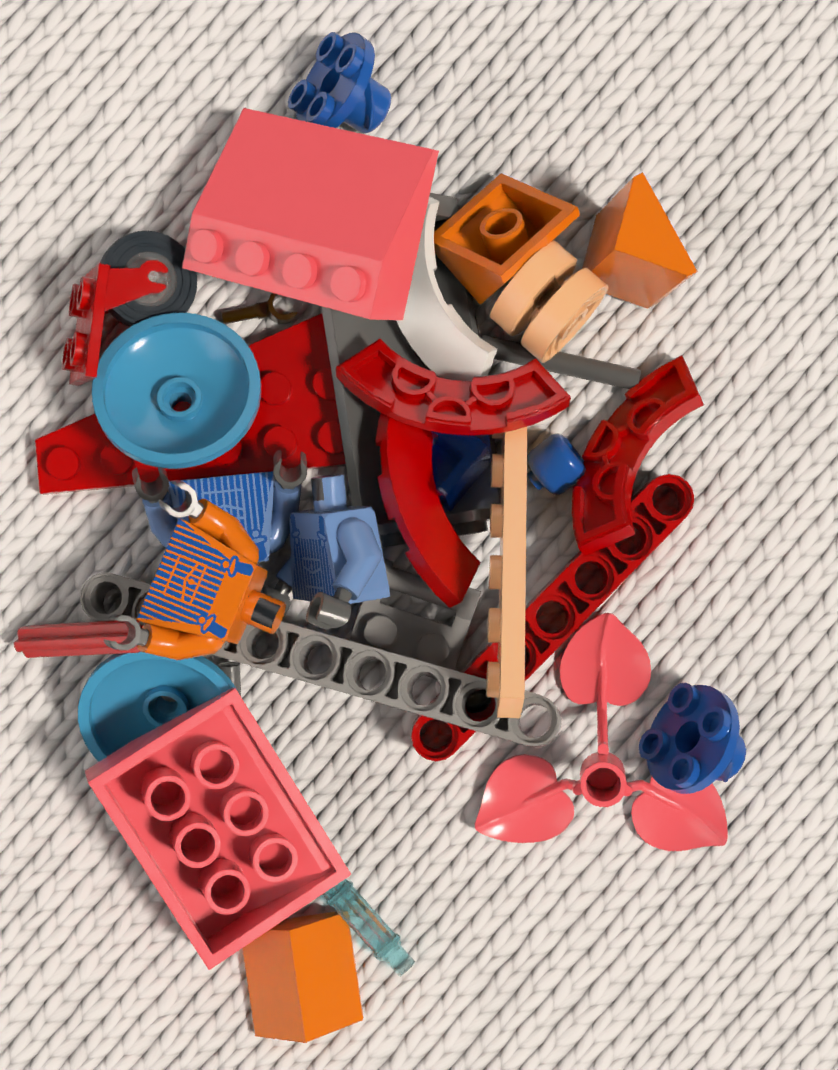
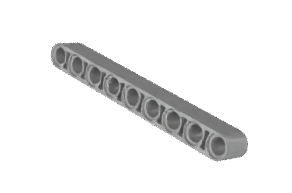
[80,573,562,748]

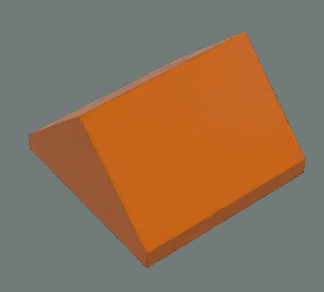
[582,172,698,309]
[434,173,580,305]
[242,909,364,1043]

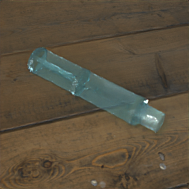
[322,879,415,976]

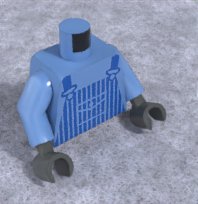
[132,450,307,563]
[261,474,390,630]

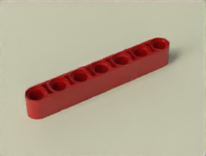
[411,474,694,761]

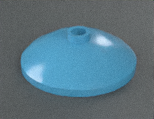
[92,313,261,469]
[78,652,237,762]

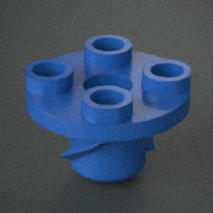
[288,32,391,133]
[639,683,746,794]

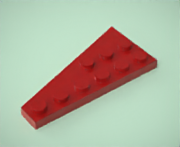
[35,313,346,495]

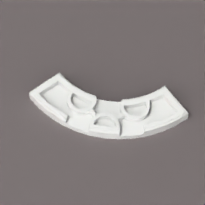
[396,197,497,381]

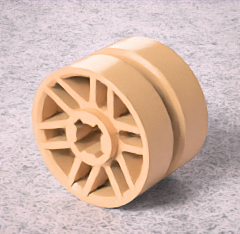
[490,241,608,363]

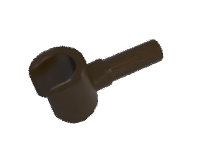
[222,293,298,324]

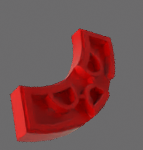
[336,339,571,436]
[572,355,704,557]
[376,413,481,608]

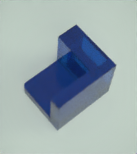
[431,431,491,511]

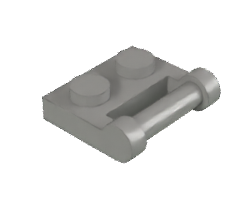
[349,558,481,680]

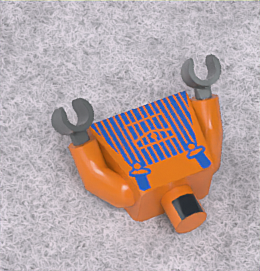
[103,480,286,660]

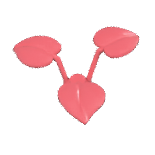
[475,613,728,851]

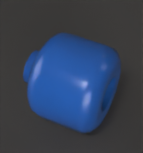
[527,433,586,495]

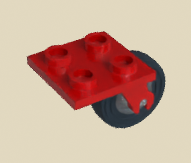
[62,231,197,386]

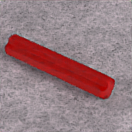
[13,620,144,658]

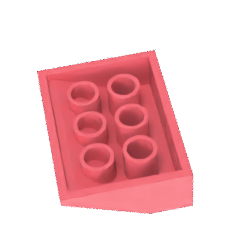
[182,108,439,320]
[85,687,352,970]

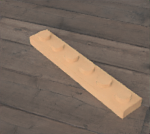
[486,427,527,718]

